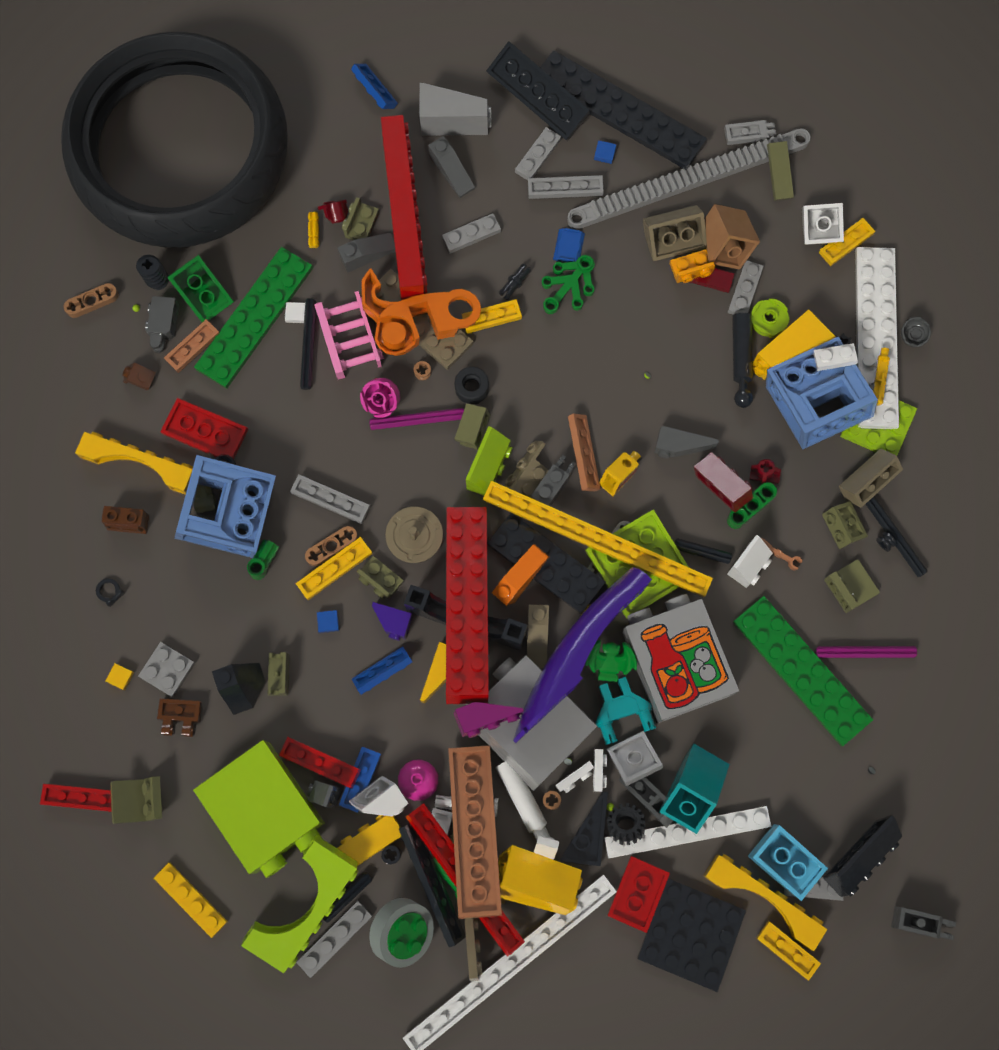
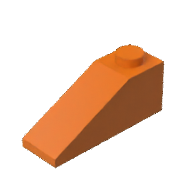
[492,544,549,606]

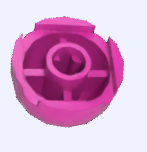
[360,378,400,418]
[398,759,439,801]

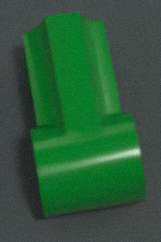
[247,539,279,580]

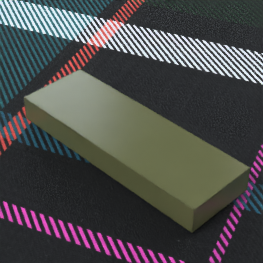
[767,141,794,201]

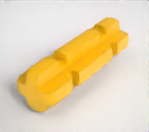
[308,212,319,248]

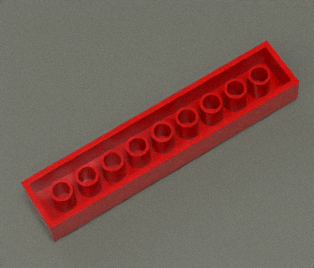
[381,115,428,300]
[446,507,489,704]

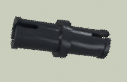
[499,263,531,300]

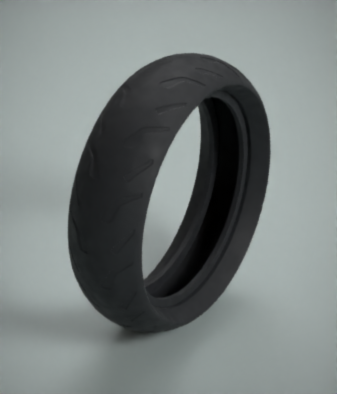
[61,32,288,248]

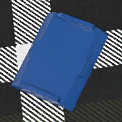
[553,228,585,263]

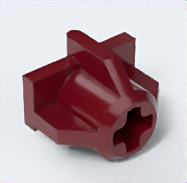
[318,199,348,224]
[749,459,781,484]

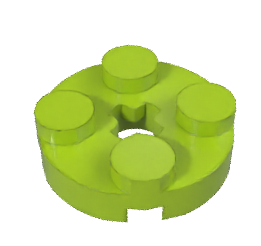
[751,299,790,338]

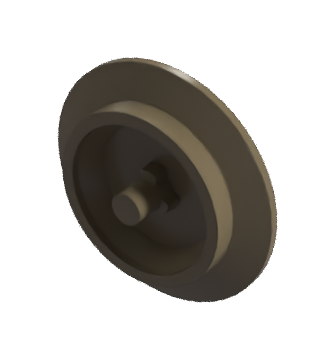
[385,507,443,563]

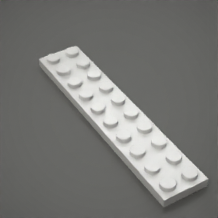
[855,247,899,429]

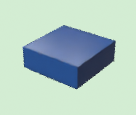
[594,140,616,164]
[317,610,339,633]

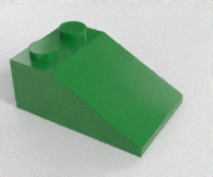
[167,255,234,322]

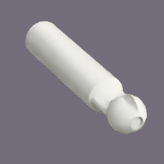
[495,761,558,850]

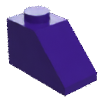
[372,602,413,641]

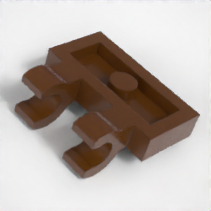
[157,699,202,737]

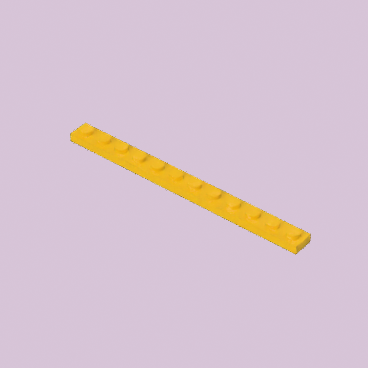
[483,481,713,597]

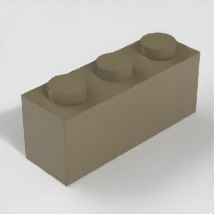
[839,449,903,508]

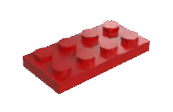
[160,398,249,462]

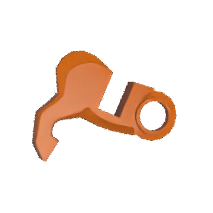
[362,268,481,356]

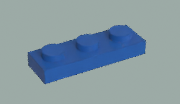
[351,64,398,109]
[352,647,413,695]
[339,747,382,813]

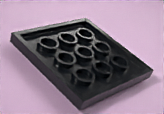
[637,878,746,992]

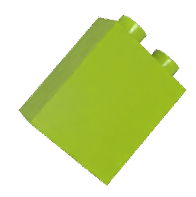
[193,740,325,878]

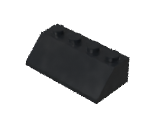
[823,815,902,897]

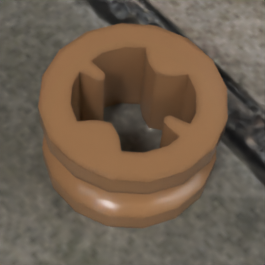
[414,361,431,380]
[543,791,561,810]

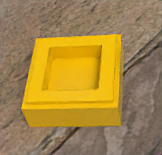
[105,663,134,691]

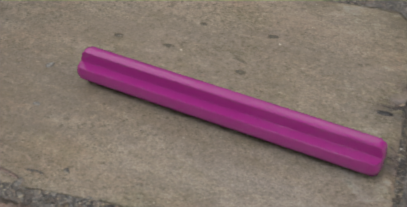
[369,408,464,430]
[815,646,917,658]

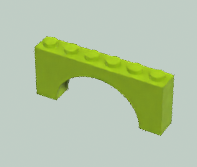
[241,835,359,973]

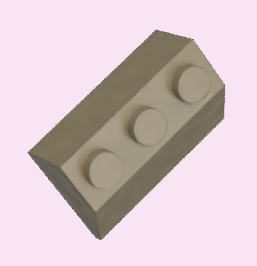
[643,205,707,261]

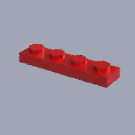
[279,737,361,789]
[40,784,112,812]

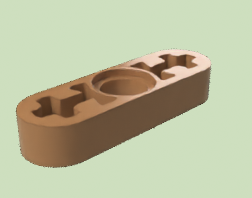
[64,283,119,318]
[305,526,358,566]

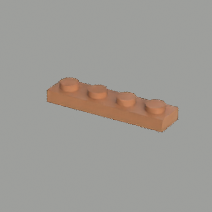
[568,413,601,492]

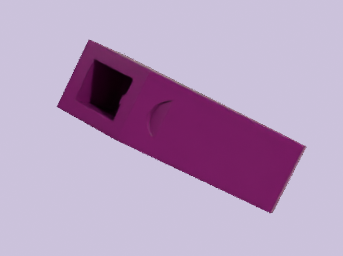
[453,702,524,738]

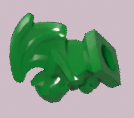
[585,640,637,682]

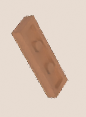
[164,320,219,373]

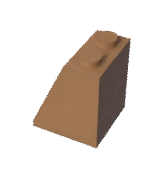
[705,204,760,269]

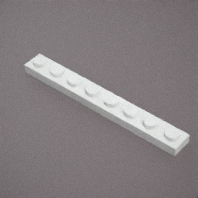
[604,806,772,859]

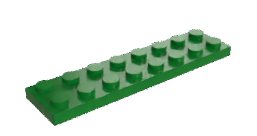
[194,247,313,389]
[733,596,873,747]

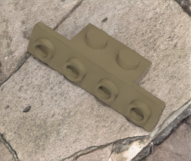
[494,441,549,507]

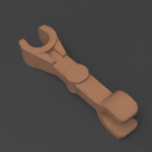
[761,538,802,570]

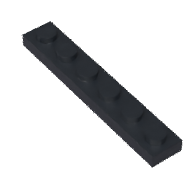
[399,823,466,947]

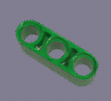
[727,483,777,529]

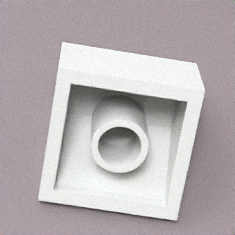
[802,203,844,245]
[727,535,773,588]
[349,776,409,817]

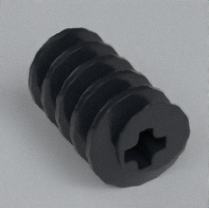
[136,254,169,291]

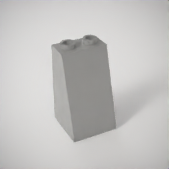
[419,83,491,136]

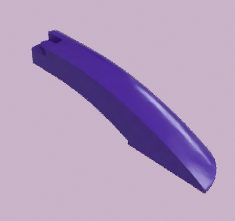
[513,567,652,743]

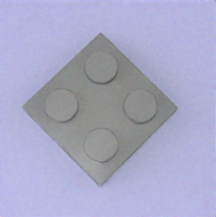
[138,642,195,698]
[607,731,663,786]

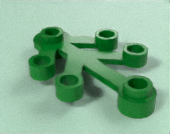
[541,255,595,314]

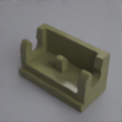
[455,403,490,450]
[268,652,290,696]

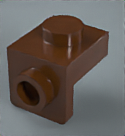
[122,362,156,390]

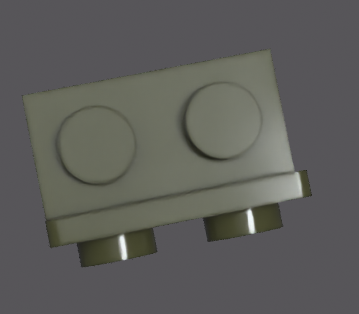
[342,197,379,240]
[822,501,868,549]
[357,556,404,600]

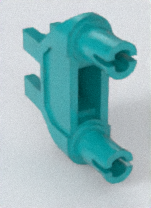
[595,677,656,745]

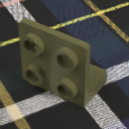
[824,560,880,613]
[110,776,162,824]

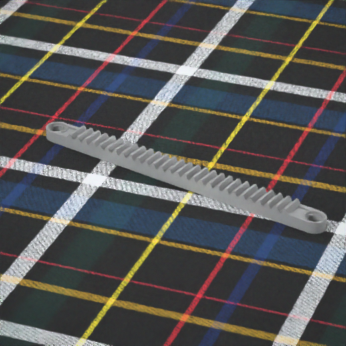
[567,129,811,229]

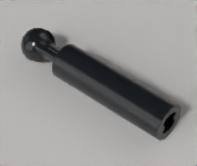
[732,313,753,408]

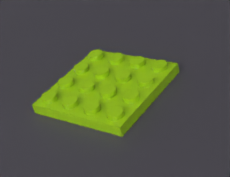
[585,509,688,619]

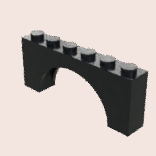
[404,585,528,651]

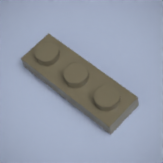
[465,918,482,982]

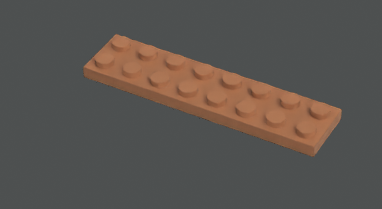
[448,745,502,919]

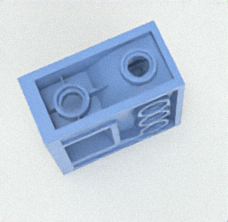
[766,337,878,449]
[174,455,276,558]

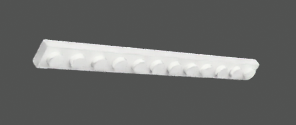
[403,875,617,1050]

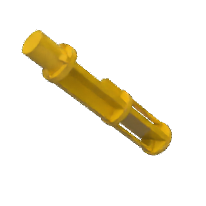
[873,348,890,406]

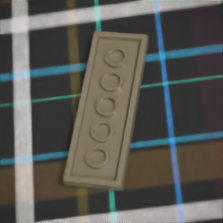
[376,269,474,370]

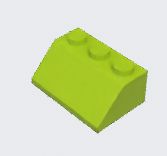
[466,426,513,496]

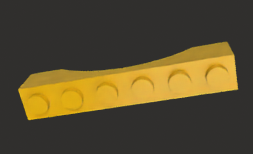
[75,432,193,495]
[703,854,827,951]

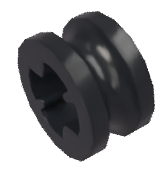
[876,532,897,552]
[381,845,401,865]

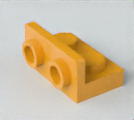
[669,249,715,283]

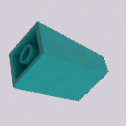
[660,743,730,834]

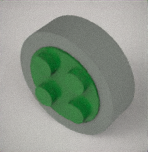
[369,898,434,968]

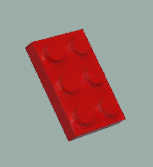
[607,856,670,933]

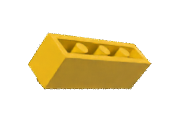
[337,815,401,866]

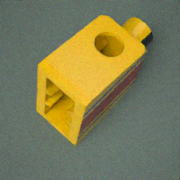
[599,451,642,497]

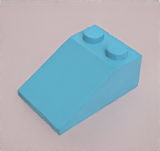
[748,824,828,901]

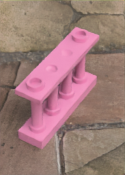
[314,291,384,380]

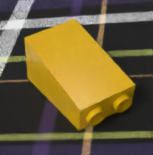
[753,309,836,380]
[498,845,583,915]

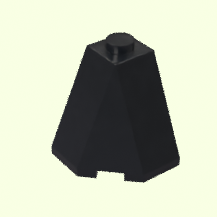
[212,663,266,715]

